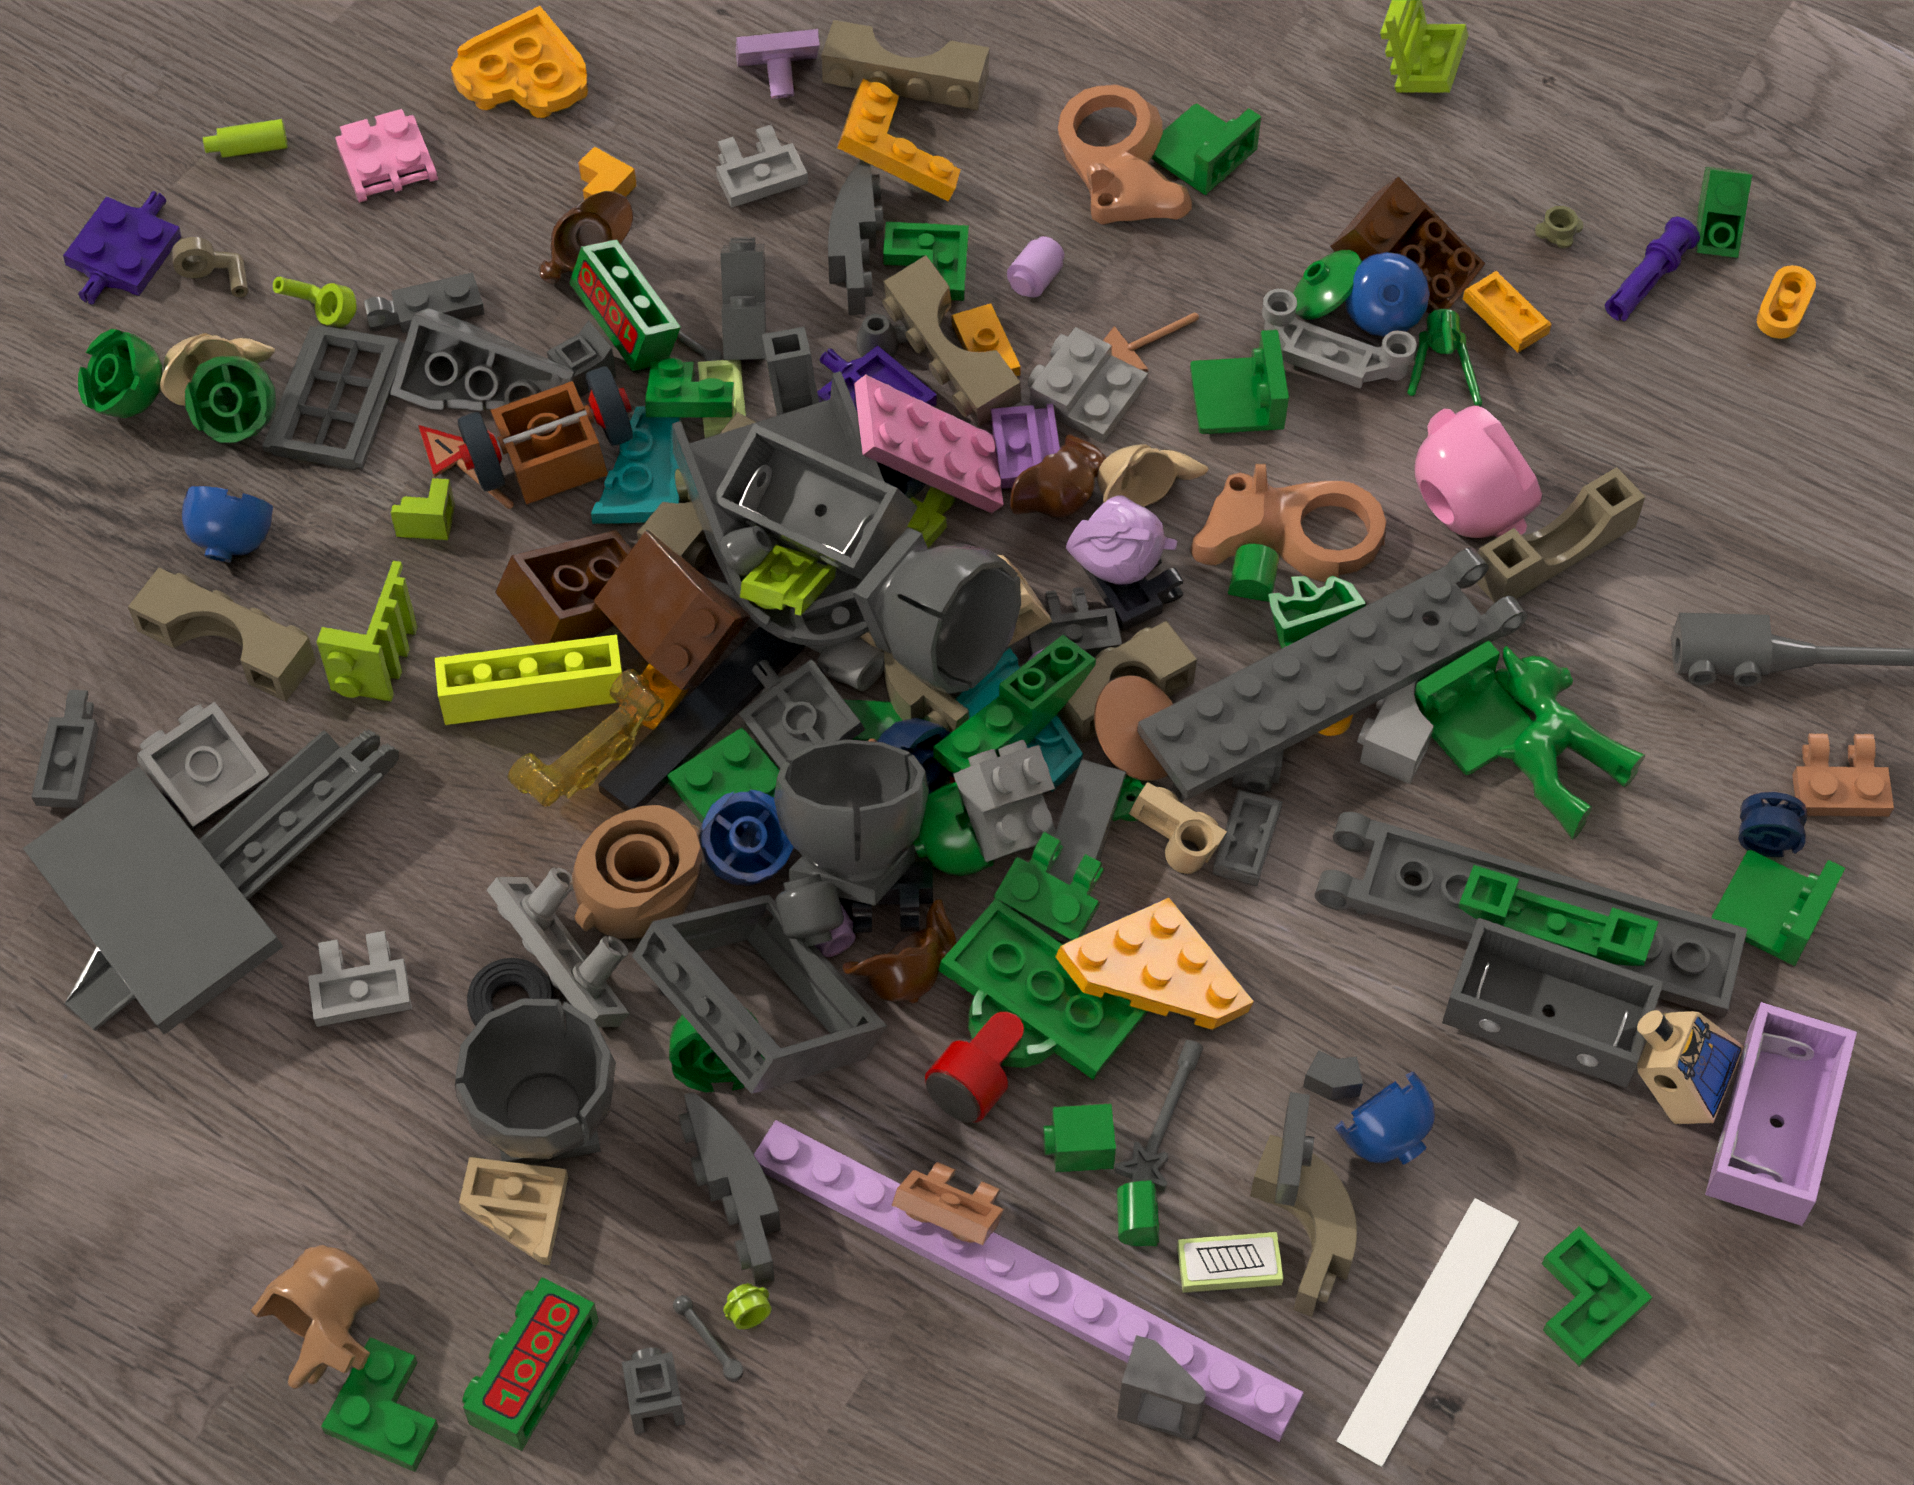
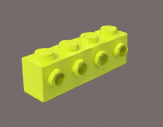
[435,635,625,725]

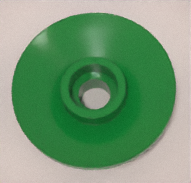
[1293,250,1362,320]

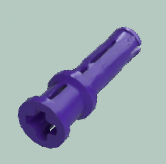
[1605,216,1700,321]

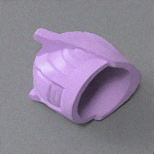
[1066,495,1177,584]

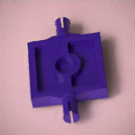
[63,191,181,305]
[817,346,937,411]

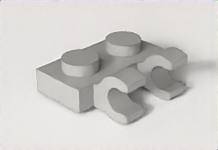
[716,125,808,208]
[308,931,412,1027]

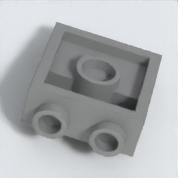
[1028,327,1148,444]
[137,702,270,831]
[953,740,1056,862]

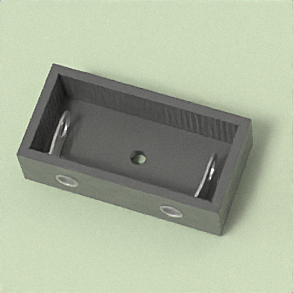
[711,423,917,580]
[1442,918,1664,1088]

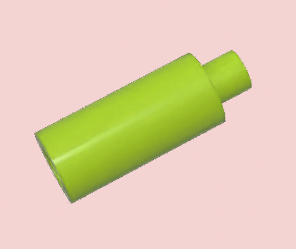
[203,119,288,158]

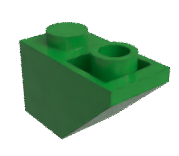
[1696,166,1752,258]

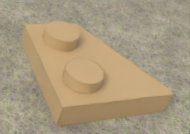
[459,1157,568,1265]

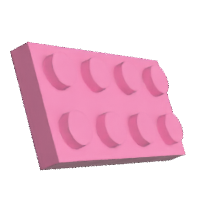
[854,375,1004,513]

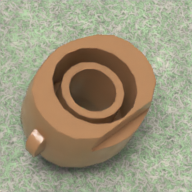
[572,805,703,939]

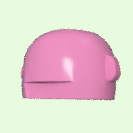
[1415,406,1542,538]

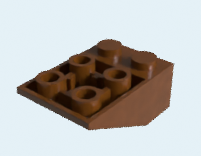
[1330,176,1485,314]

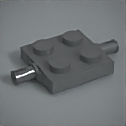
[739,659,865,769]

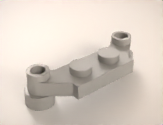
[1262,289,1417,389]

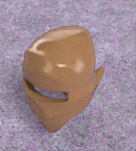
[251,1245,380,1389]

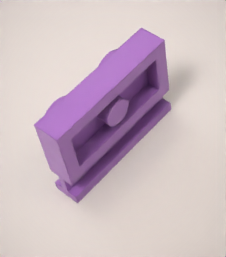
[991,404,1060,489]

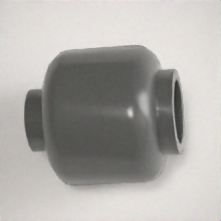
[776,874,844,947]

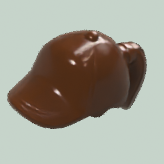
[538,191,633,285]
[1010,434,1106,518]
[843,899,957,1003]

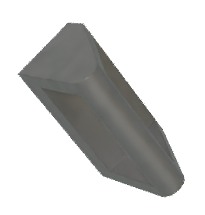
[1117,1335,1206,1439]

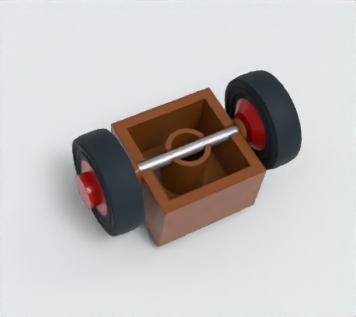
[457,366,633,505]

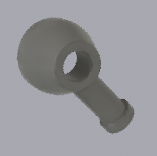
[856,314,909,357]
[720,526,782,576]

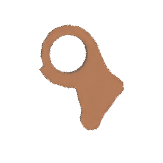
[1058,85,1192,224]
[1190,464,1386,582]

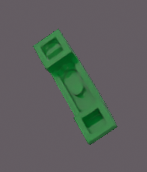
[1459,865,1659,966]

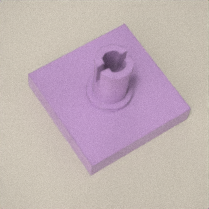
[736,29,820,99]

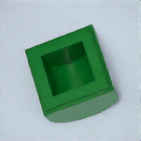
[1228,544,1279,602]
[1117,1180,1160,1246]

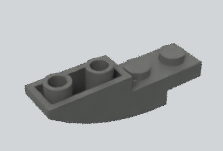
[828,160,884,315]
[678,1092,781,1285]

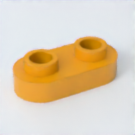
[1757,265,1816,339]

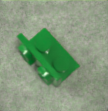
[1151,104,1261,195]
[1190,330,1289,434]
[1414,640,1533,775]
[1711,850,1845,966]

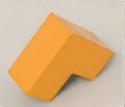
[578,146,637,200]

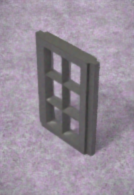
[263,325,405,470]

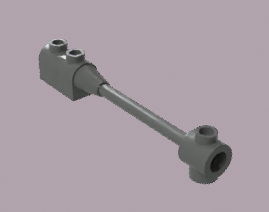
[1671,612,1914,687]

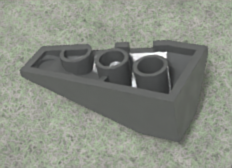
[390,308,575,410]

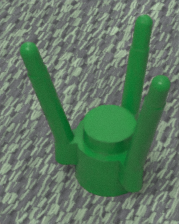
[1407,309,1482,407]

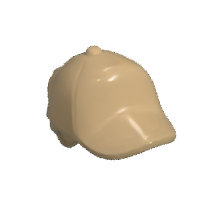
[160,333,275,406]
[1097,444,1208,507]

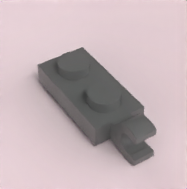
[364,272,484,333]
[31,690,99,808]

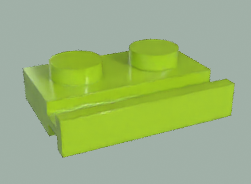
[740,545,836,616]

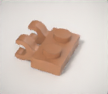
[1792,734,1894,817]
[892,1162,1004,1245]

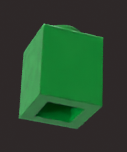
[1043,1104,1116,1172]

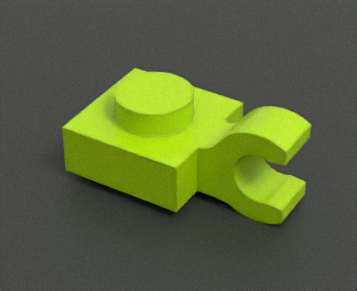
[905,486,955,548]

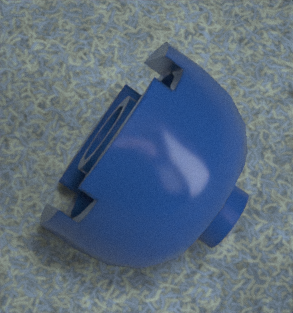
[1345,252,1430,337]
[182,486,273,562]
[700,790,794,886]
[1335,1072,1435,1165]

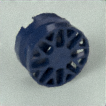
[1738,792,1807,857]

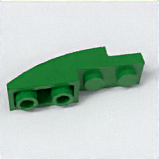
[933,635,1096,774]

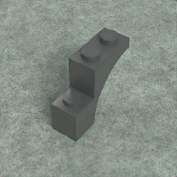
[720,237,766,360]
[762,327,819,416]

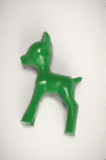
[1495,646,1645,840]

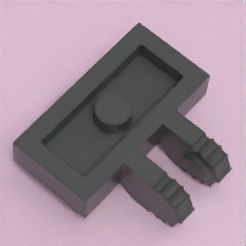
[1027,587,1122,658]

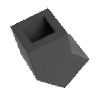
[1303,1050,1363,1100]

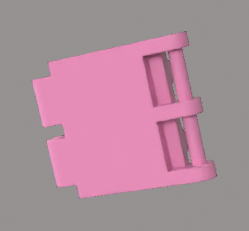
[335,109,438,203]

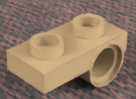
[1129,782,1227,874]

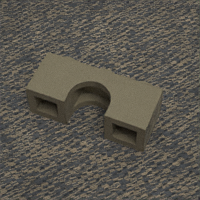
[1058,621,1197,744]

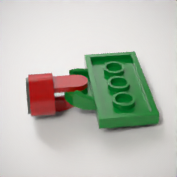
[925,898,1148,1123]

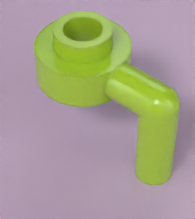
[273,277,357,328]

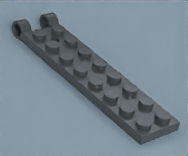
[1137,547,1528,800]
[1314,812,1747,1018]

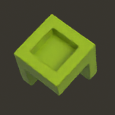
[391,478,455,540]

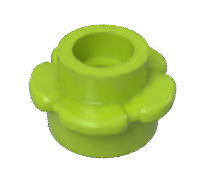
[723,1283,772,1330]

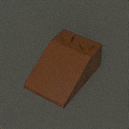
[495,530,632,645]
[594,530,751,690]

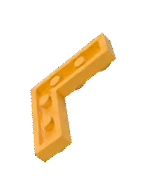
[837,78,961,202]

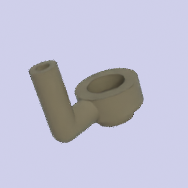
[171,237,248,297]

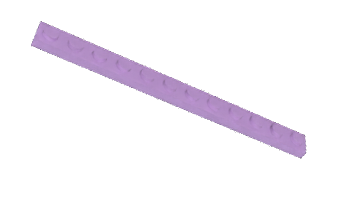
[754,1120,1304,1442]

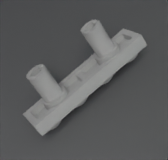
[487,868,629,1028]

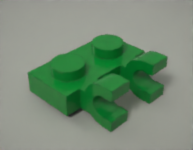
[994,832,1104,941]

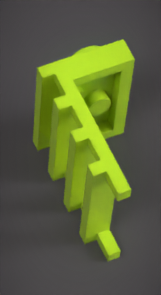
[1380,0,1469,93]
[317,560,418,702]

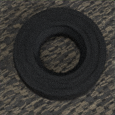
[467,958,554,1027]

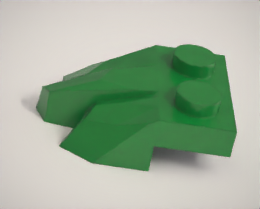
[1268,575,1366,649]

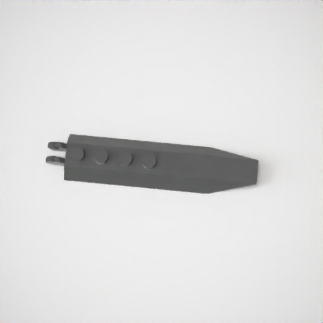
[65,729,399,1031]

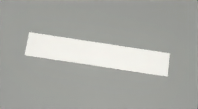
[1337,1198,1519,1467]

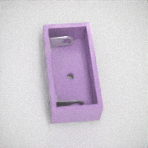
[1705,1002,1857,1226]

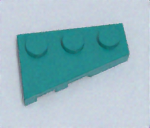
[591,407,680,524]
[955,648,1083,792]

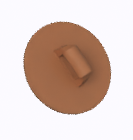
[1094,676,1173,781]

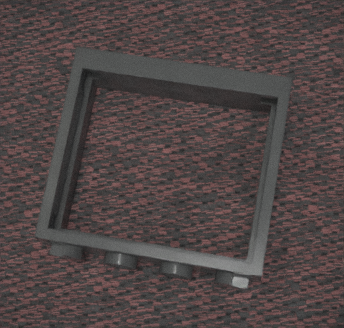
[632,894,887,1094]

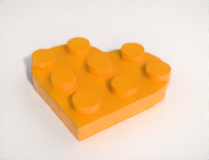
[451,6,588,118]

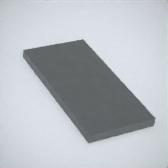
[23,766,283,1035]

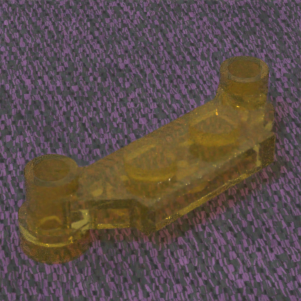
[507,669,665,807]

